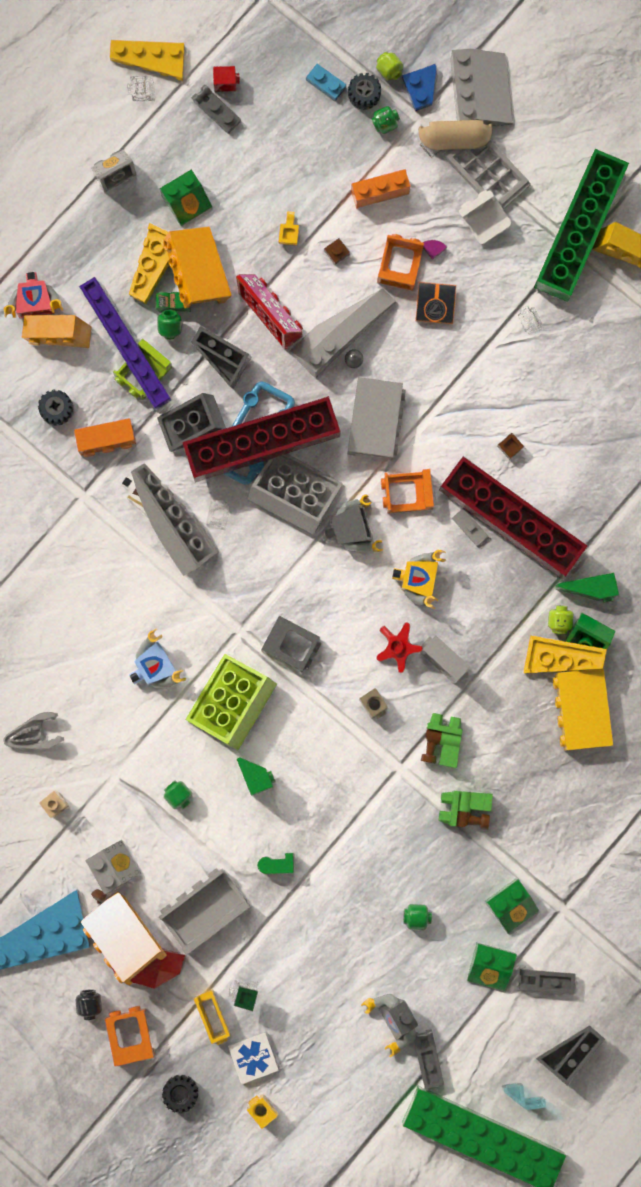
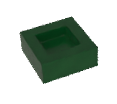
[234,986,258,1011]

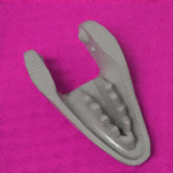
[3,712,64,748]

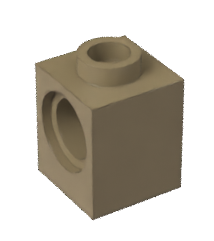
[359,688,388,719]

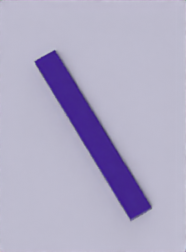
[79,277,171,410]

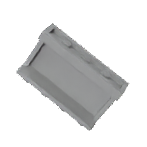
[347,377,406,460]
[159,868,250,955]

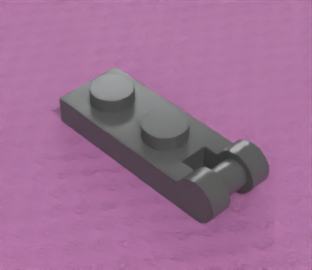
[191,84,241,134]
[519,969,575,994]
[414,1029,444,1089]

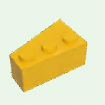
[592,222,641,268]

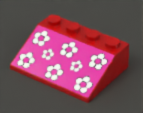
[236,274,303,350]

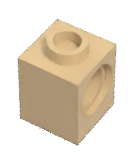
[39,791,69,818]

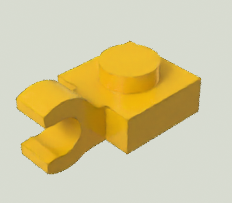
[278,211,299,246]

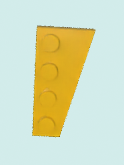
[110,40,185,81]
[129,223,169,304]
[523,635,607,673]

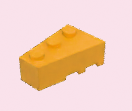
[22,315,92,348]

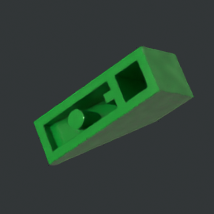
[555,573,619,603]

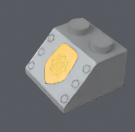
[91,150,136,193]
[85,840,141,894]

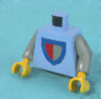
[129,629,186,688]

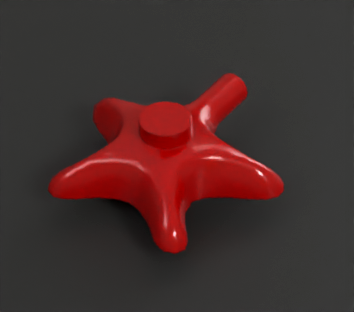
[376,622,423,673]

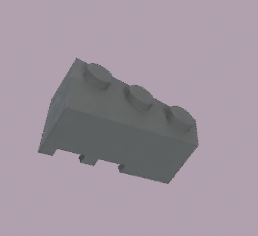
[191,326,252,389]
[536,1025,605,1086]

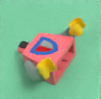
[4,272,63,318]

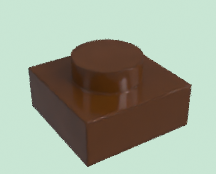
[324,238,350,265]
[497,433,524,460]

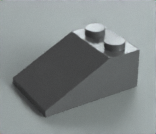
[157,393,226,452]

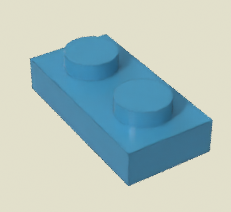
[306,63,346,101]

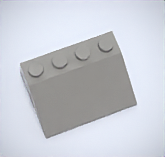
[450,48,513,126]
[247,454,343,535]

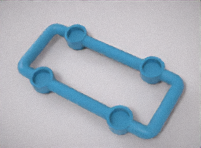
[224,381,295,485]

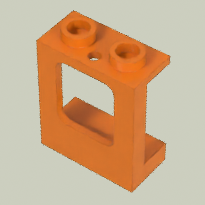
[377,234,424,291]
[381,469,434,513]
[105,1006,155,1066]

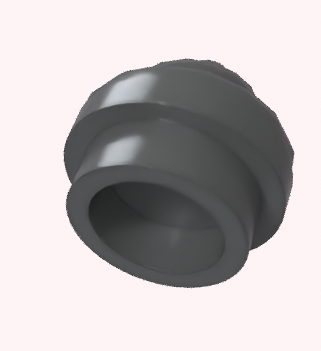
[345,349,363,368]

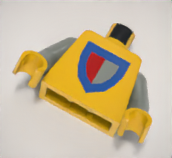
[392,550,446,609]

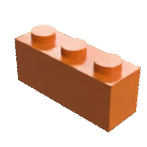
[351,169,411,208]
[74,418,136,457]

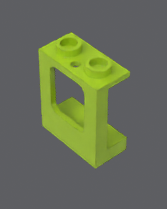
[113,338,172,400]

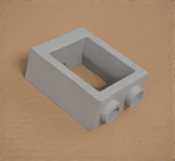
[421,635,470,684]

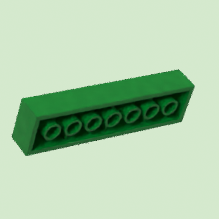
[534,149,629,302]
[402,1085,566,1187]

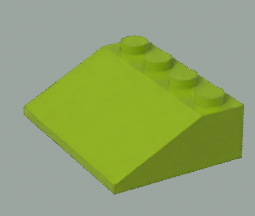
[185,654,277,750]

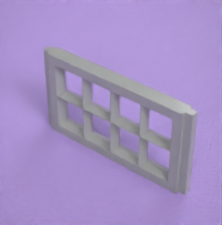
[443,140,531,209]

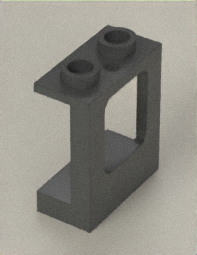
[261,616,322,672]

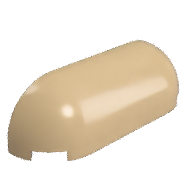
[418,120,492,150]

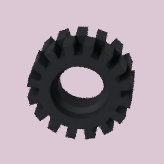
[162,1075,198,1114]

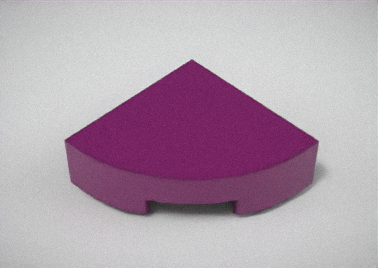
[423,240,447,260]

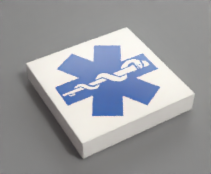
[228,1032,279,1084]

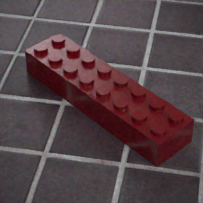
[182,396,341,483]
[439,456,588,580]

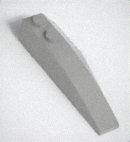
[289,288,396,378]
[131,463,219,576]

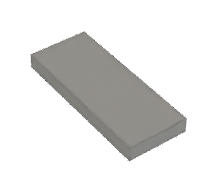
[452,508,488,546]

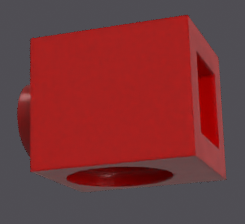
[213,66,240,92]

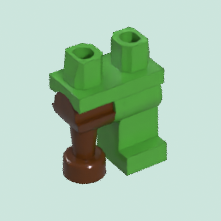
[421,713,463,768]
[438,790,493,830]

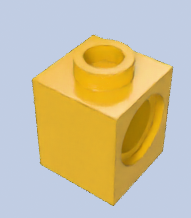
[247,1094,278,1129]

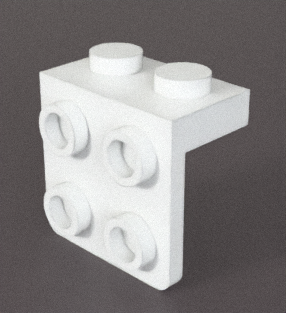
[459,190,512,244]

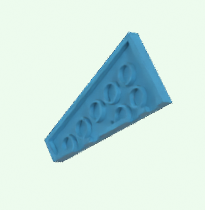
[0,889,90,970]

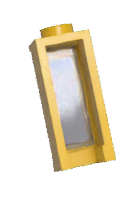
[194,989,231,1045]

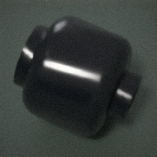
[75,989,102,1020]

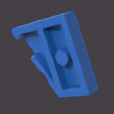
[402,64,437,111]

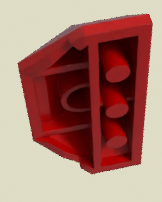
[112,948,185,989]

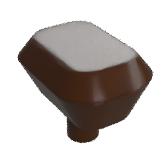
[91,889,107,904]

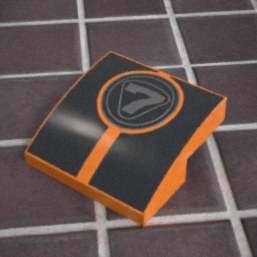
[415,282,456,324]

